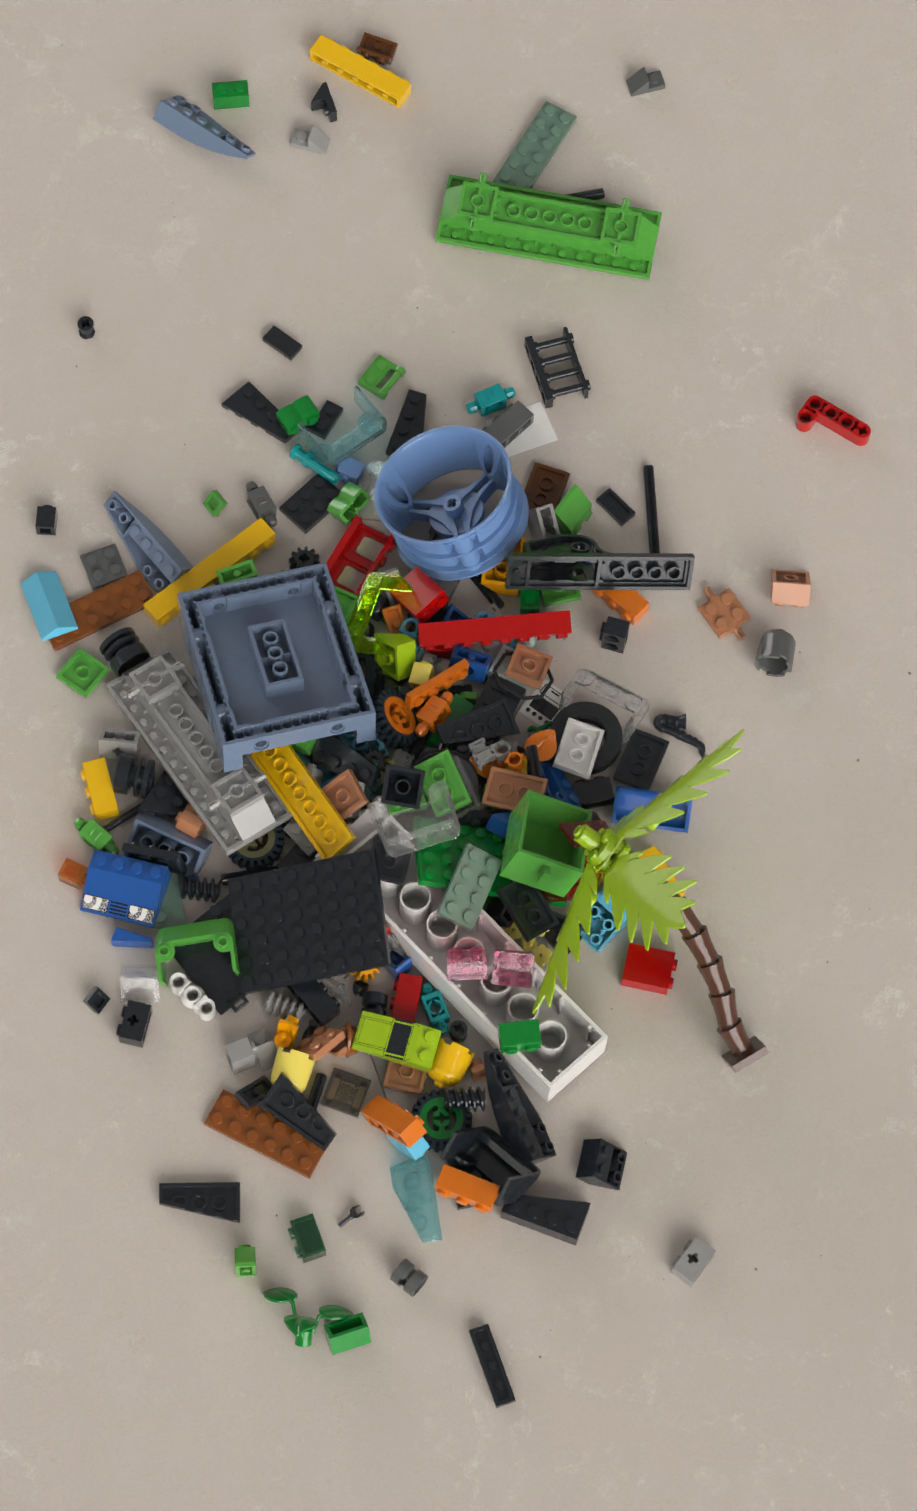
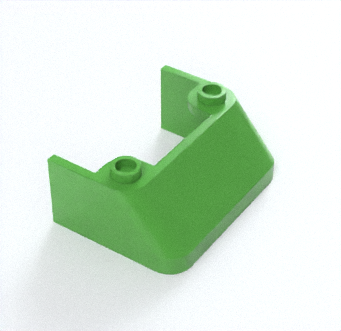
[155,918,240,988]

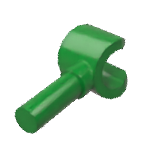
[527,721,552,733]

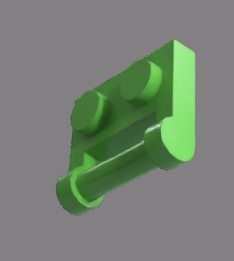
[358,355,406,400]

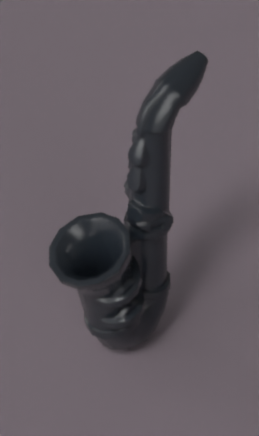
[653,714,706,759]

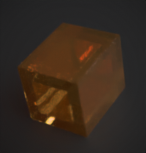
[58,858,88,890]

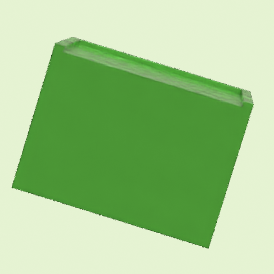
[499,790,592,897]

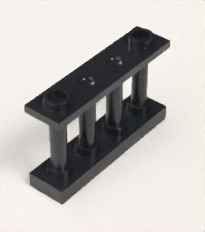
[524,327,591,408]

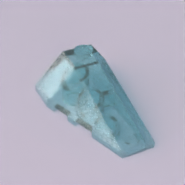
[390,1156,442,1243]

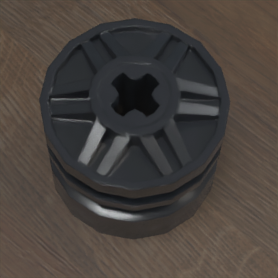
[99,627,150,677]
[113,753,156,799]

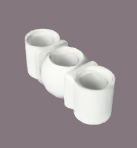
[170,972,216,1021]

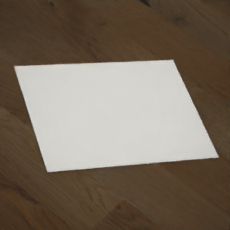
[486,402,558,457]

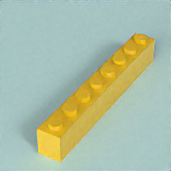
[143,518,276,628]

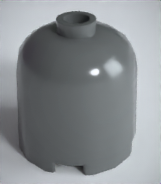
[755,629,796,677]

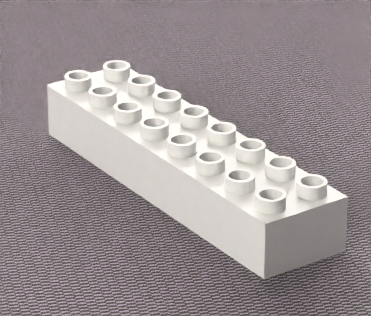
[345,816,608,1102]

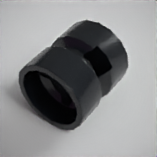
[360,991,388,1017]

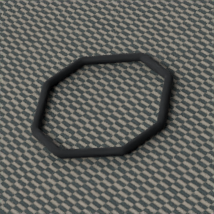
[493,651,554,700]

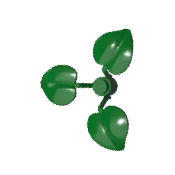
[262,1287,355,1347]

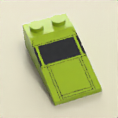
[351,1011,442,1072]

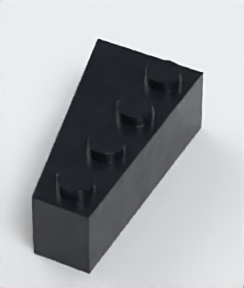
[500,1195,591,1246]

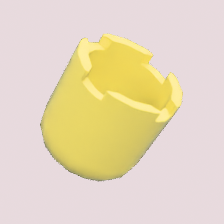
[271,1047,315,1093]

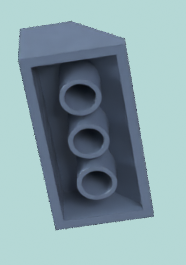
[127,811,213,881]

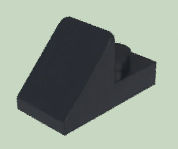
[311,82,337,123]

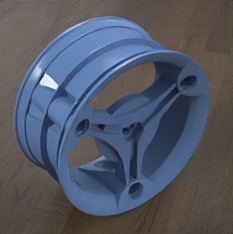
[374,426,529,581]

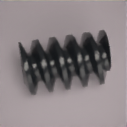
[180,874,221,903]
[444,1086,486,1113]

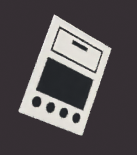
[519,679,573,730]

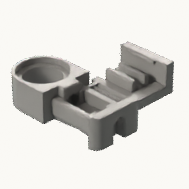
[468,737,512,771]

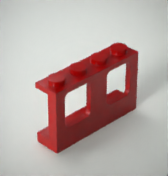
[326,515,396,597]

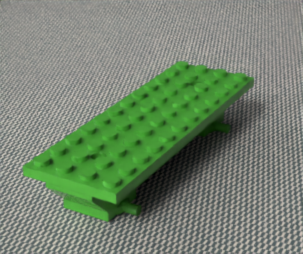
[436,172,662,280]

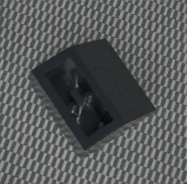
[576,1138,627,1190]

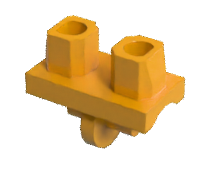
[274,1015,299,1050]

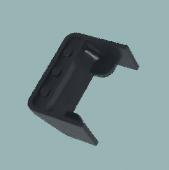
[440,1126,541,1206]

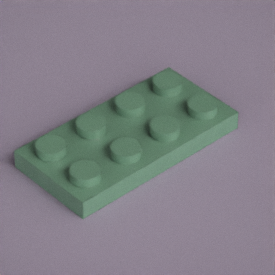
[436,843,502,931]

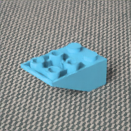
[580,887,627,953]

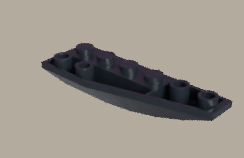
[483,1048,556,1164]

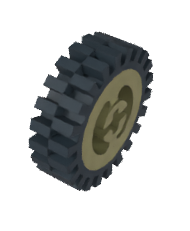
[228,825,285,870]

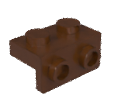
[356,32,398,65]

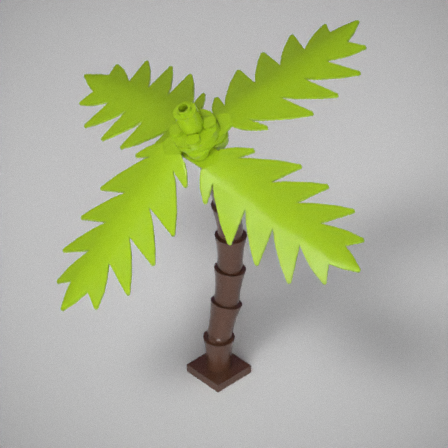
[532,729,770,1073]

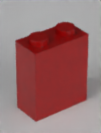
[389,566,450,624]
[621,943,678,995]

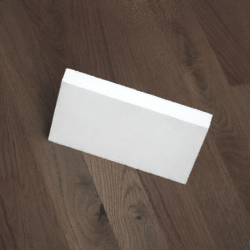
[552,717,605,780]

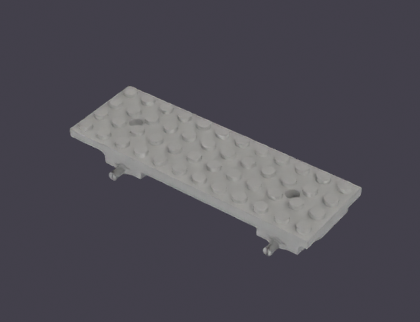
[106,647,293,856]

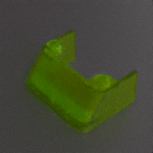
[347,572,413,656]

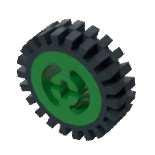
[411,1089,472,1153]

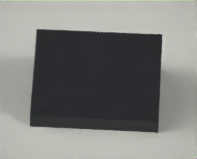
[381,764,426,809]

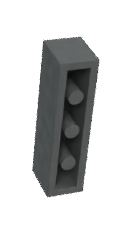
[482,400,534,448]

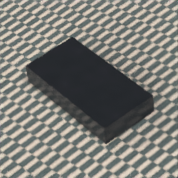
[262,325,302,361]
[596,488,636,526]

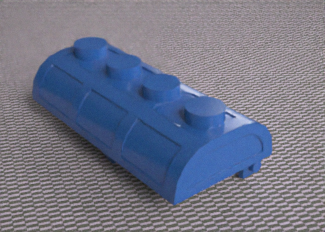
[611,785,693,833]

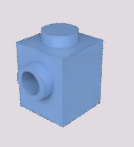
[336,455,366,486]

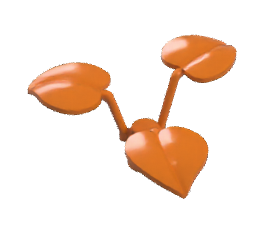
[469,729,557,779]

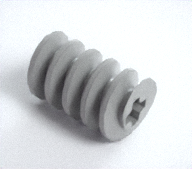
[262,989,307,1026]

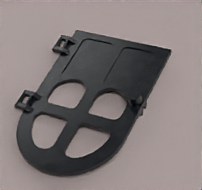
[174,894,249,1015]

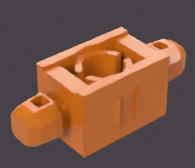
[415,691,454,737]

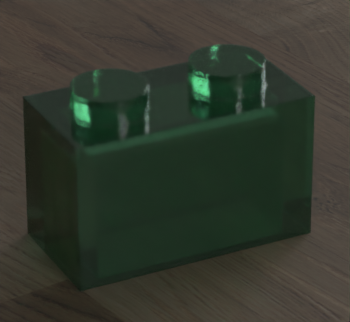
[288,1213,326,1263]

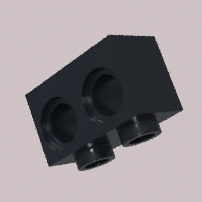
[599,616,630,654]

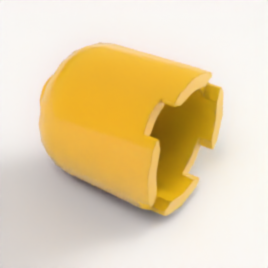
[427,1038,474,1089]

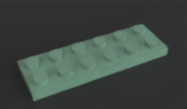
[493,101,577,189]

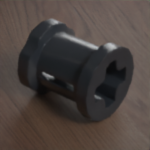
[77,316,95,339]
[449,1020,468,1043]

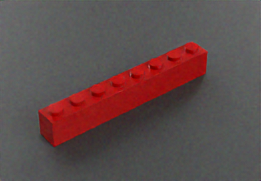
[417,610,572,651]

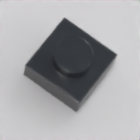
[83,986,110,1014]

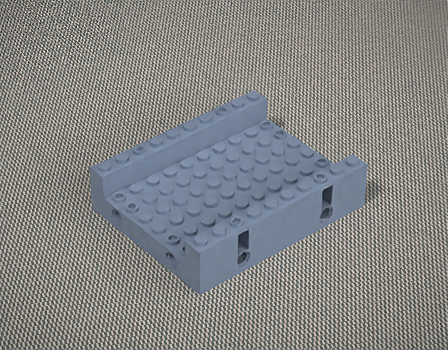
[177,562,376,773]

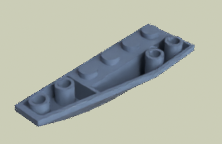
[153,95,256,159]
[104,491,193,593]

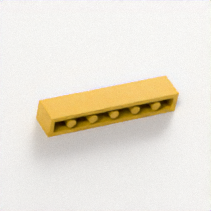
[310,35,411,109]

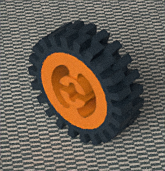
[371,689,420,750]

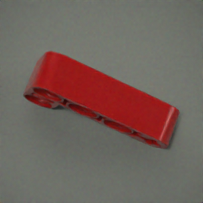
[796,395,871,446]

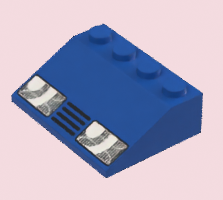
[80,849,172,928]

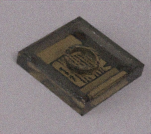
[321,1067,372,1118]

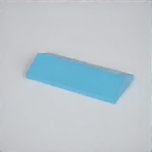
[20,571,78,641]

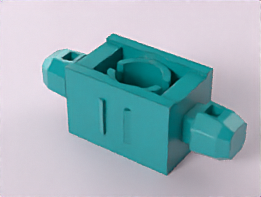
[465,384,515,417]
[421,983,450,1036]

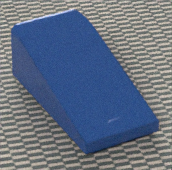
[111,927,154,948]

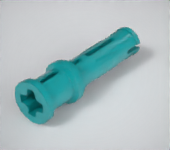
[289,444,340,485]

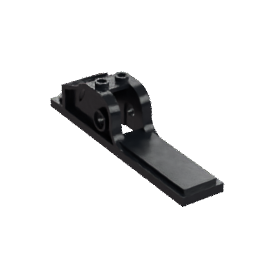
[504,534,695,590]

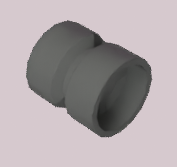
[390,1259,428,1297]

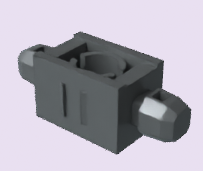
[246,481,277,528]

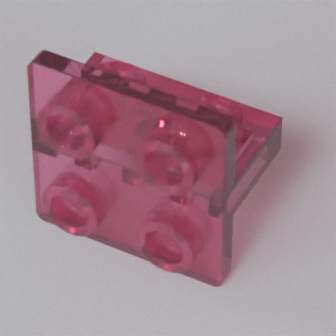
[446,947,488,981]
[491,949,535,988]

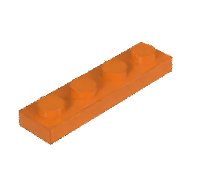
[404,658,470,710]

